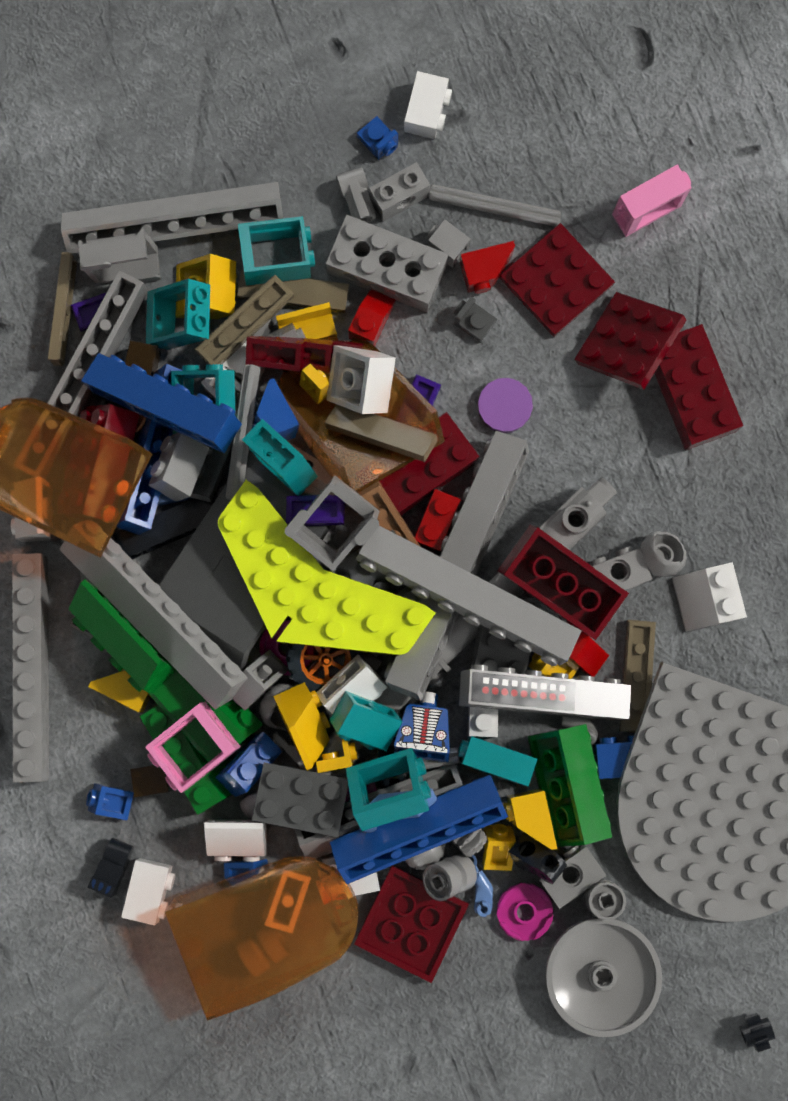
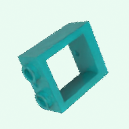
[238,216,315,286]
[146,279,210,350]
[171,364,235,434]
[242,419,318,496]
[458,736,537,787]
[346,748,431,831]

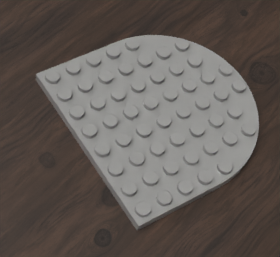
[616,662,788,922]

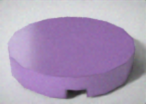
[478,378,533,433]

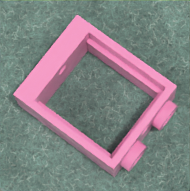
[612,164,692,237]
[145,701,241,793]

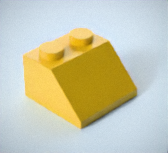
[175,254,237,319]
[273,682,330,770]
[503,789,557,850]

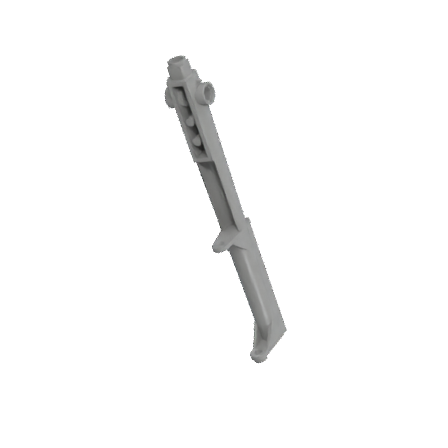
[272,477,617,773]

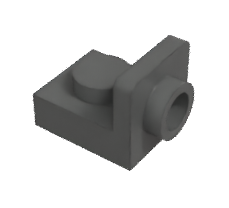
[454,296,497,343]

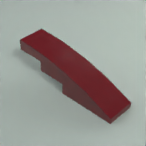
[245,336,364,373]

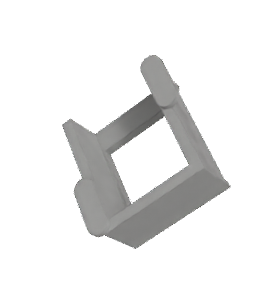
[78,228,161,285]
[285,475,380,571]

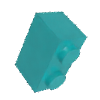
[330,691,402,751]

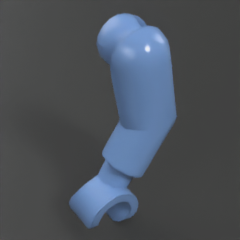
[472,855,493,917]

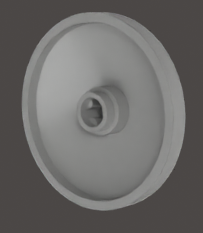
[545,917,662,1037]

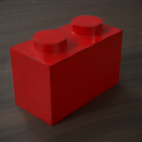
[415,489,461,555]

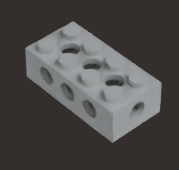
[326,214,449,313]

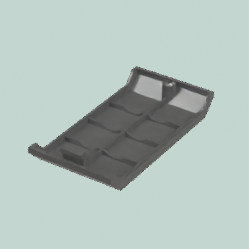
[159,444,363,672]

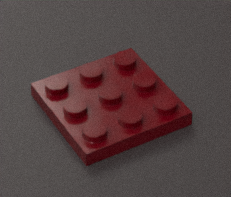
[500,223,615,337]
[574,292,687,390]
[354,865,469,983]

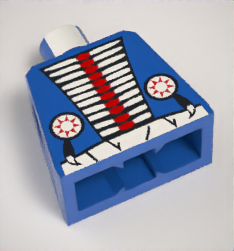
[394,692,450,763]

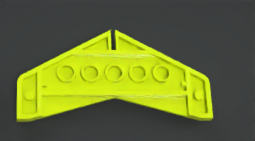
[218,480,436,655]

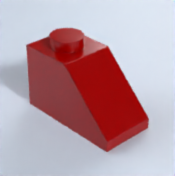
[459,241,515,294]
[348,290,396,350]
[566,621,609,677]

